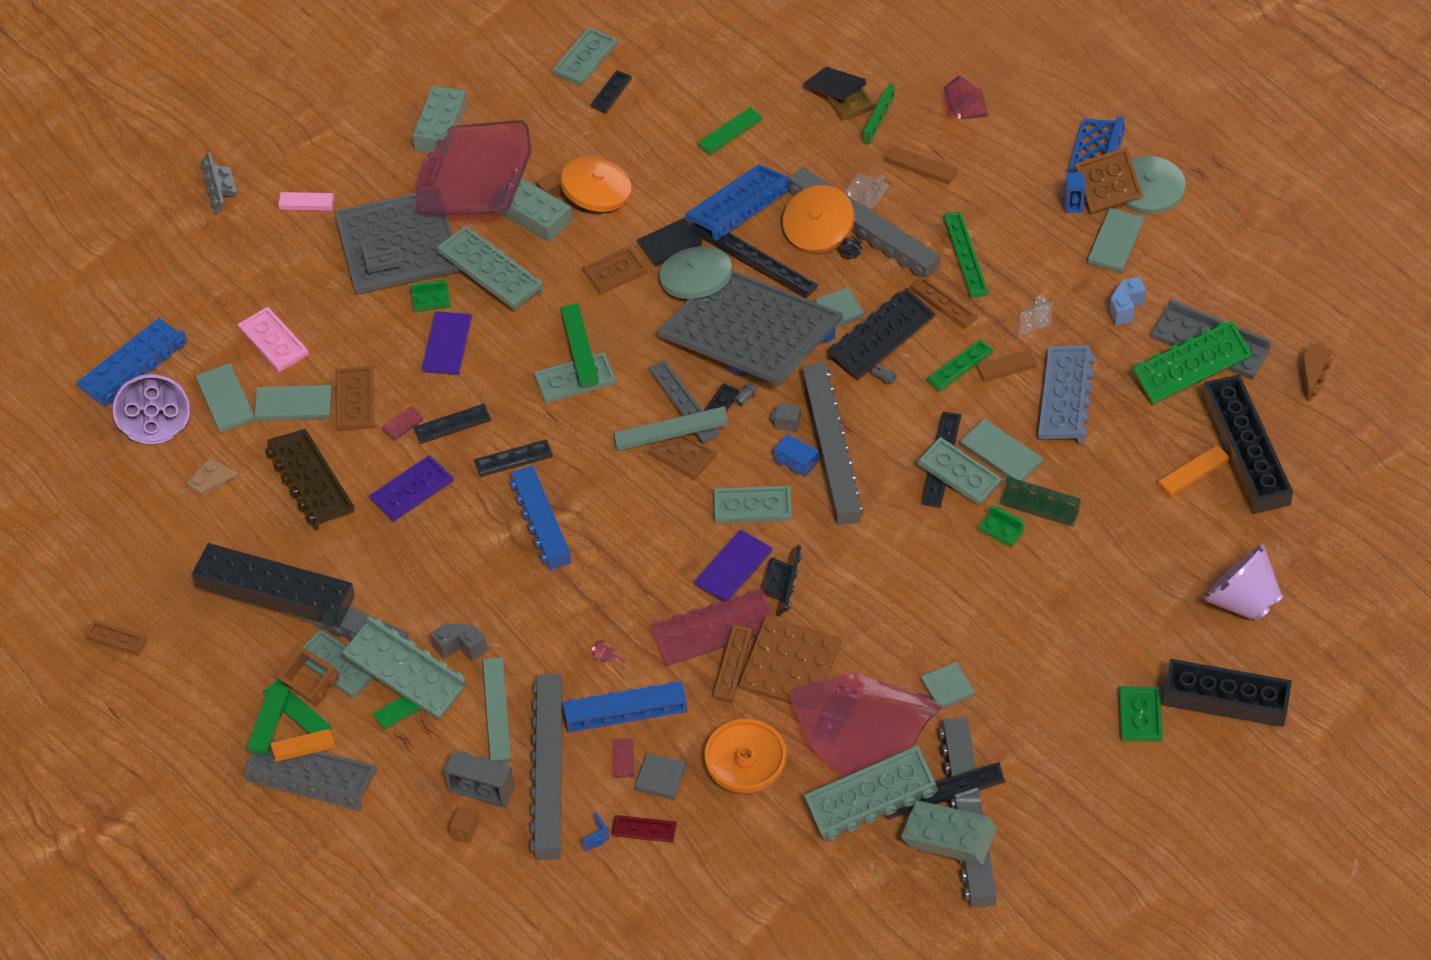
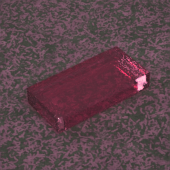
[382,406,423,441]
[613,739,635,778]

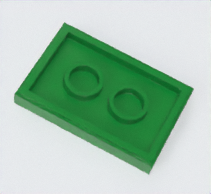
[1119,686,1163,742]

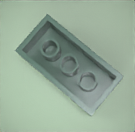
[413,86,468,155]
[493,175,572,243]
[901,800,997,865]

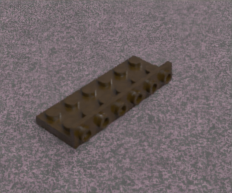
[265,428,355,530]

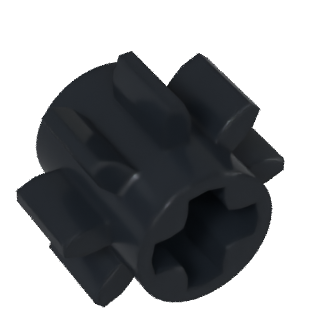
[840,236,862,260]

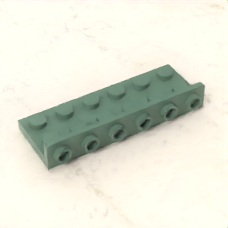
[437,225,543,310]
[342,616,466,720]
[804,746,938,841]

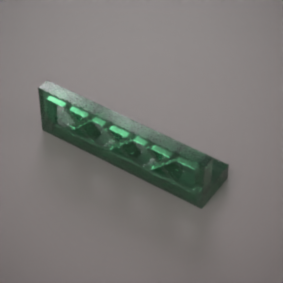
[1000,476,1081,527]

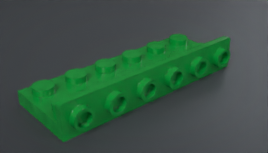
[1131,320,1252,405]

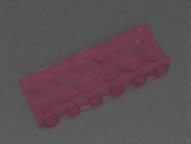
[651,589,774,667]

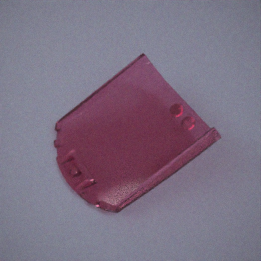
[414,120,532,215]

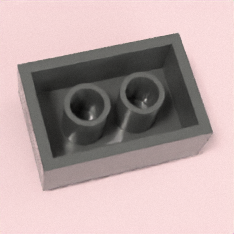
[445,751,514,808]

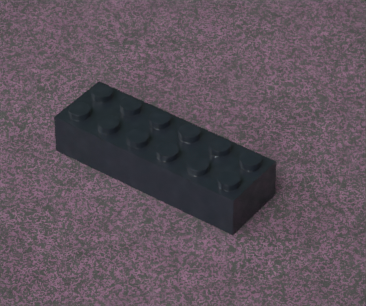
[1162,659,1292,727]

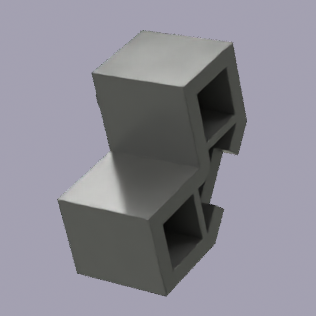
[430,623,488,662]

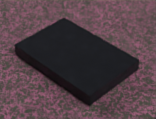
[804,66,866,100]
[637,218,702,267]

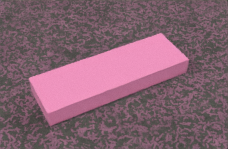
[278,192,334,211]

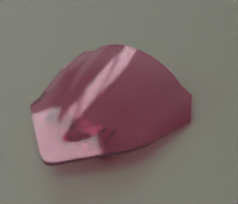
[790,672,942,777]

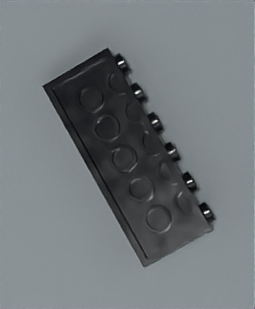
[828,288,936,380]

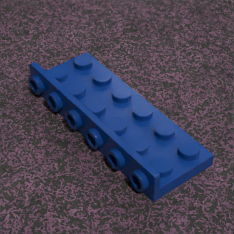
[685,164,789,241]
[76,318,187,408]

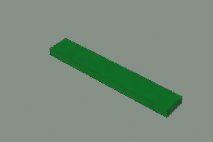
[943,211,988,299]
[561,303,599,387]

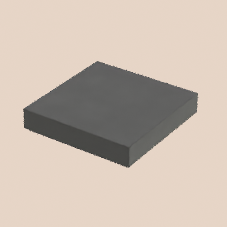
[635,753,686,800]

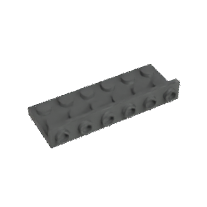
[1151,299,1272,380]
[245,739,377,810]

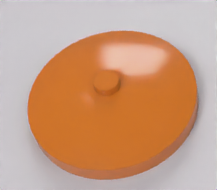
[560,157,631,212]
[783,185,855,253]
[705,719,787,793]

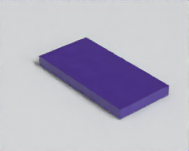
[422,311,472,375]
[369,455,454,522]
[694,529,772,604]

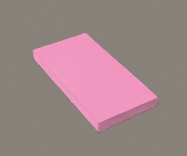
[237,307,309,373]

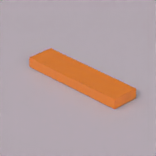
[1158,445,1230,497]

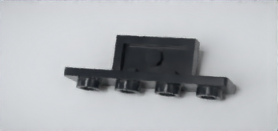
[762,545,802,617]

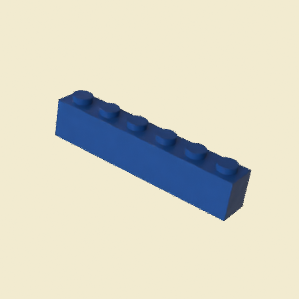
[510,465,571,570]
[563,681,687,733]

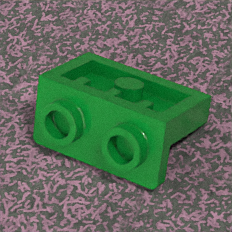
[411,280,451,312]
[979,505,1025,548]

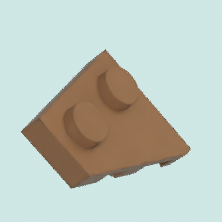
[186,458,240,496]

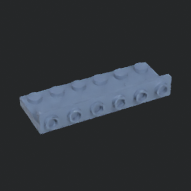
[1038,345,1095,445]

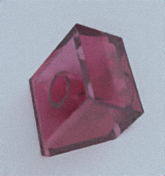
[943,75,988,120]

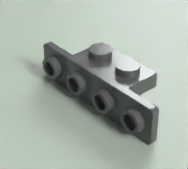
[201,152,237,214]

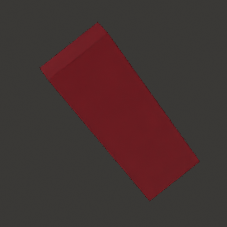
[612,815,677,843]

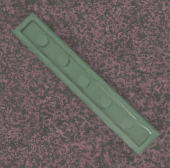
[614,406,728,451]
[483,657,511,763]

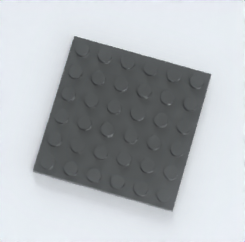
[334,188,462,294]

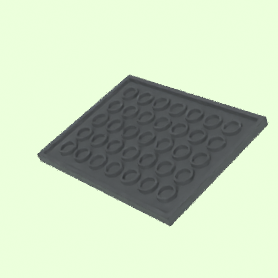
[658,270,843,386]

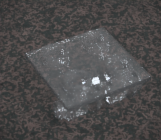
[844,173,890,210]
[1017,294,1053,336]

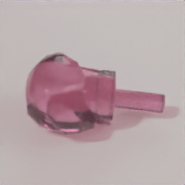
[592,640,626,663]

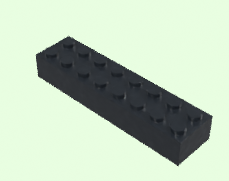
[1202,374,1293,514]
[192,543,355,627]

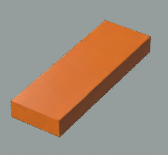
[270,729,335,762]

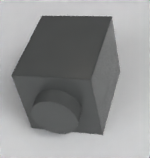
[772,403,801,432]

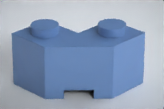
[1109,276,1146,326]

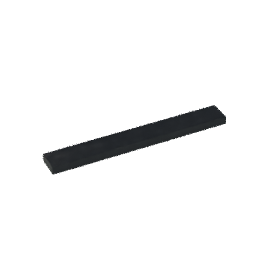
[691,223,818,298]

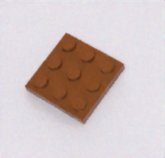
[1076,147,1143,214]

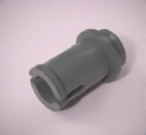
[872,364,897,384]
[733,383,757,407]

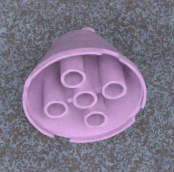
[113,373,190,444]
[1204,544,1283,621]

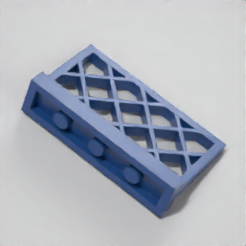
[1068,116,1126,173]

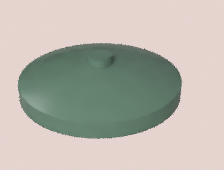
[1123,156,1186,214]
[659,246,733,299]

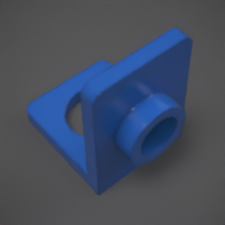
[582,812,609,852]

